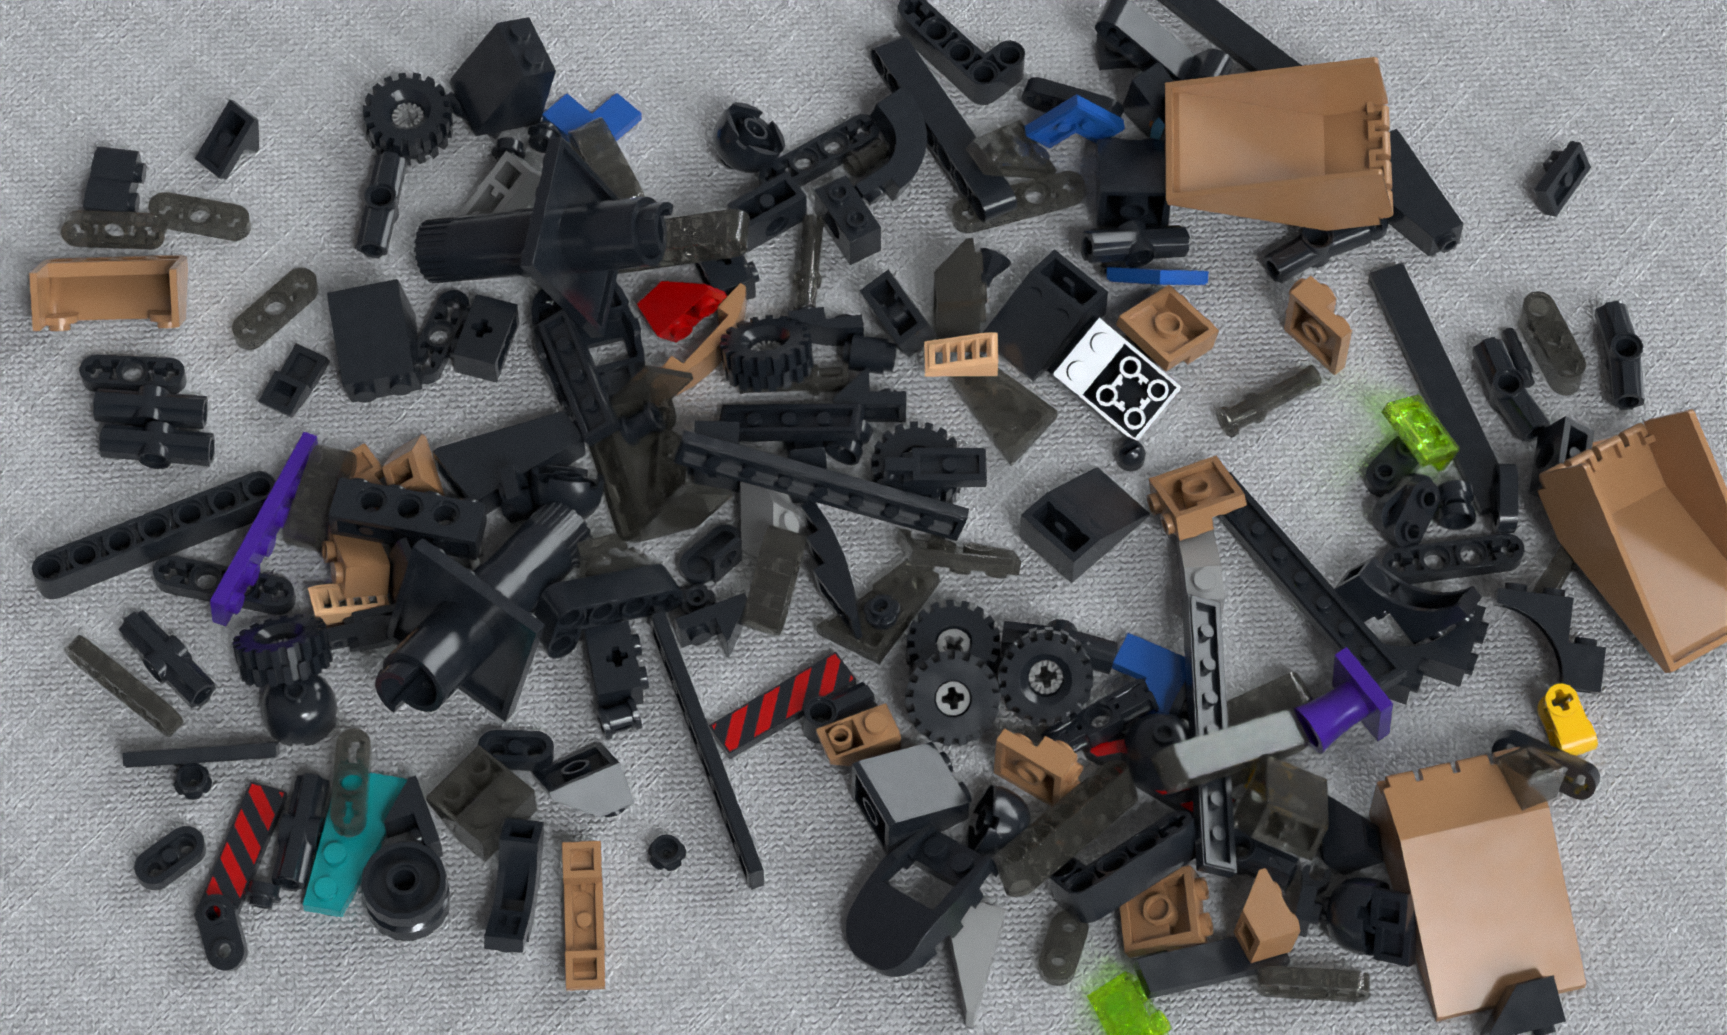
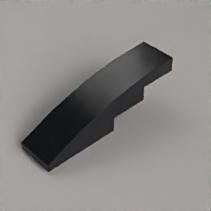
[800,501,863,641]

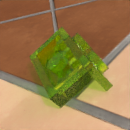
[1381,394,1460,472]
[1087,971,1172,1035]

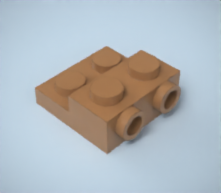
[1284,276,1352,376]
[1116,285,1219,371]
[1146,455,1246,541]
[994,728,1084,810]
[1120,865,1214,958]

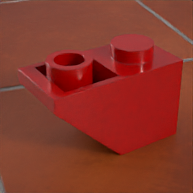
[637,281,727,343]

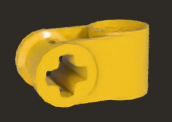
[1537,683,1598,756]

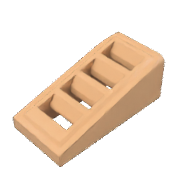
[924,332,998,377]
[308,583,390,628]

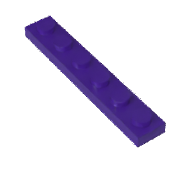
[210,432,322,626]

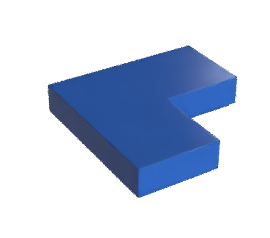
[542,93,642,162]
[1025,94,1125,148]
[1107,267,1209,285]
[1112,633,1186,718]

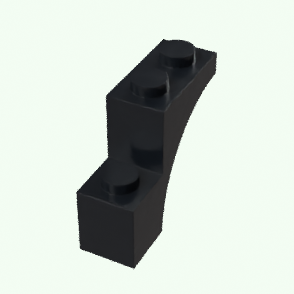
[1334,557,1482,645]
[1493,583,1606,695]
[1383,605,1489,705]

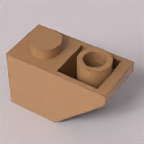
[382,434,445,496]
[322,526,390,598]
[816,703,901,766]
[1233,868,1301,963]

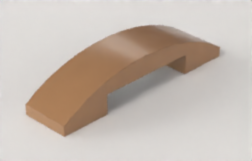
[649,283,747,403]
[562,841,605,991]

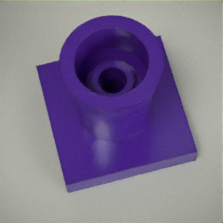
[1291,647,1393,754]

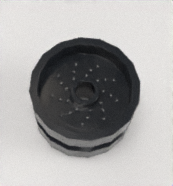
[361,841,451,941]

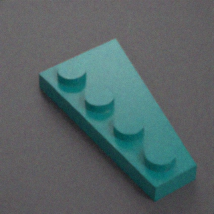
[303,767,407,918]

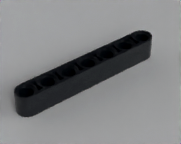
[870,35,1017,223]
[32,471,275,599]

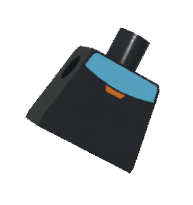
[1122,62,1174,140]

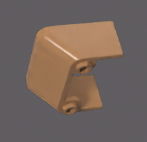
[29,255,188,331]

